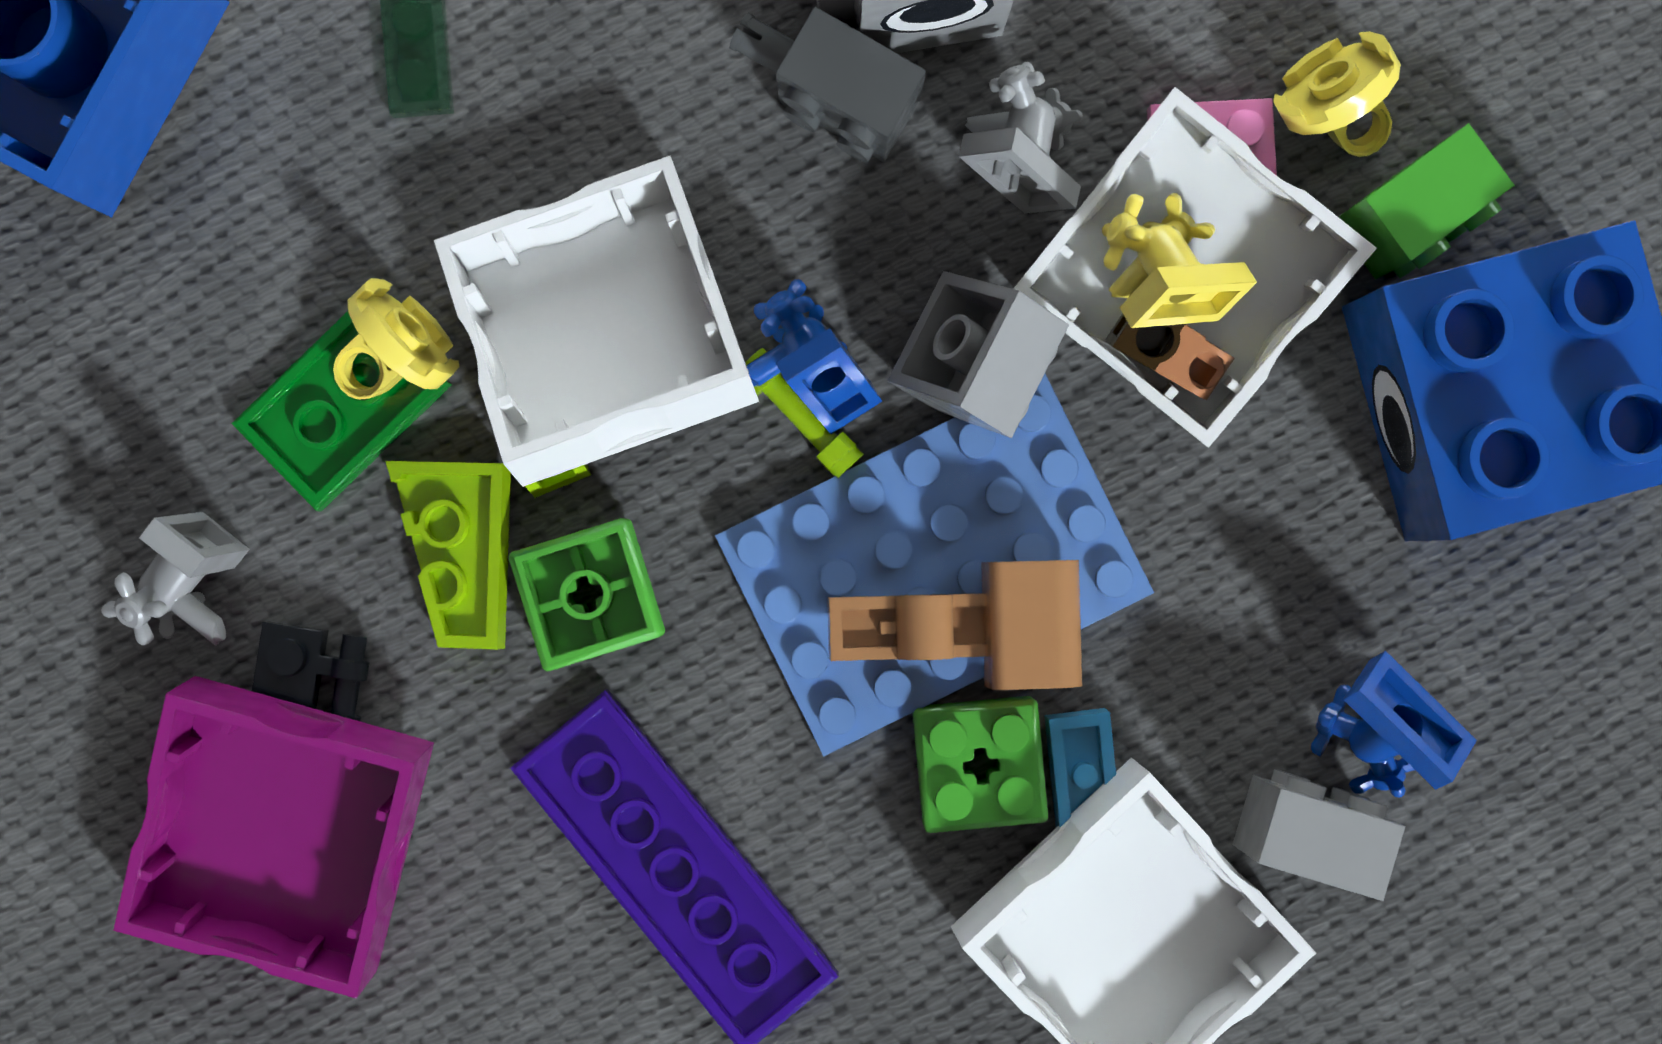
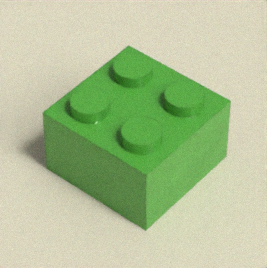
[1338,123,1515,279]

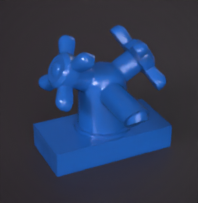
[746,279,882,434]
[1311,651,1477,798]

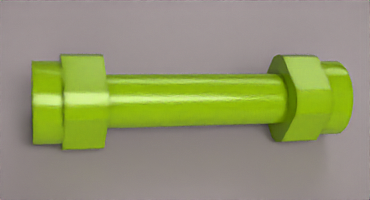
[745,348,864,478]

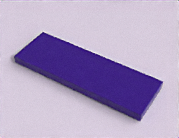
[510,689,839,1044]

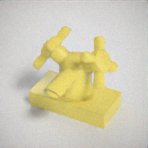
[1102,193,1257,328]

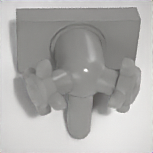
[959,62,1083,214]

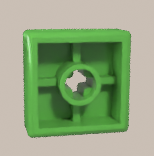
[509,518,665,671]
[912,696,1048,833]

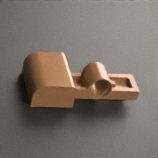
[827,560,1082,690]

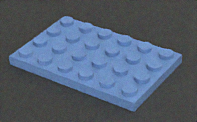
[715,374,1154,757]

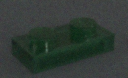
[380,0,454,118]

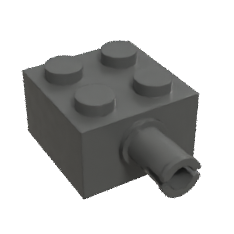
[729,7,926,163]

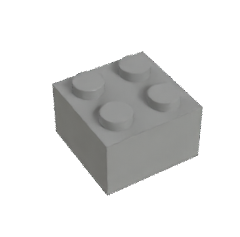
[888,271,1069,438]
[1232,769,1406,901]

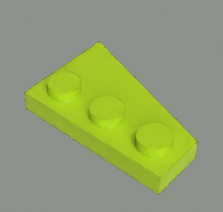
[385,461,511,650]

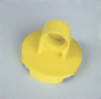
[1273,31,1401,157]
[333,278,459,400]

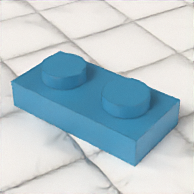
[1044,708,1116,827]

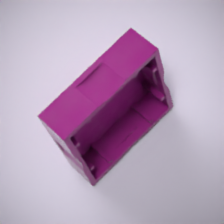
[113,676,434,999]

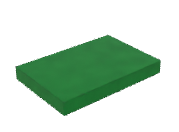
[231,311,452,512]

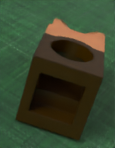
[1105,313,1235,400]

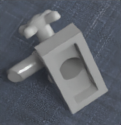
[101,512,250,646]

